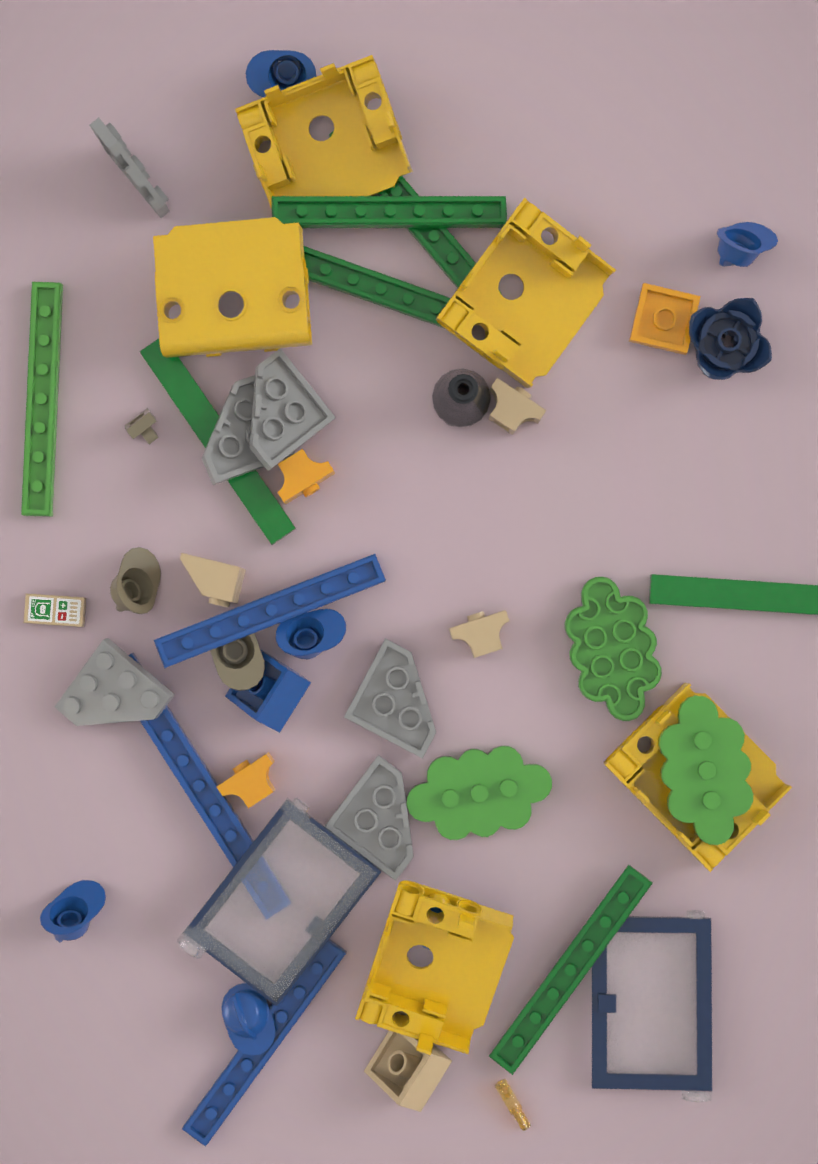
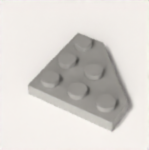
[89,117,170,218]
[249,348,336,471]
[202,375,295,485]
[55,638,175,726]
[344,638,436,759]
[325,755,414,881]

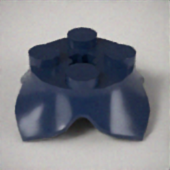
[689,298,772,380]

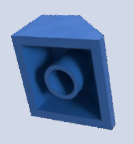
[225,649,311,733]

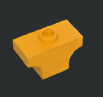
[277,449,335,504]
[217,752,276,809]

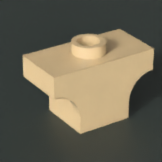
[489,378,546,435]
[449,610,509,658]

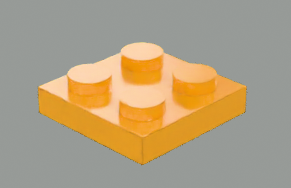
[629,283,701,355]

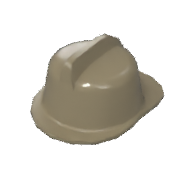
[110,547,161,614]
[210,634,265,691]

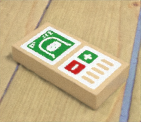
[23,593,86,627]

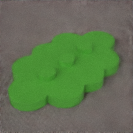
[564,577,662,721]
[658,695,753,845]
[407,746,552,840]

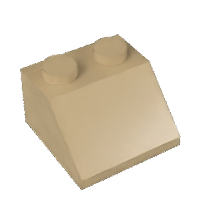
[180,553,246,607]
[364,1030,452,1112]

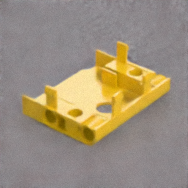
[235,55,413,210]
[436,197,616,388]
[153,217,312,358]
[603,683,792,872]
[355,880,514,1055]

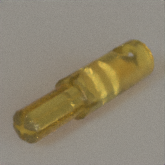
[495,1079,531,1131]

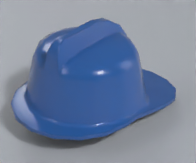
[245,50,317,97]
[717,222,778,267]
[276,609,346,660]
[40,880,106,943]
[221,983,276,1056]

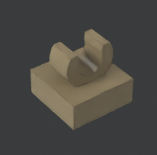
[125,408,159,445]

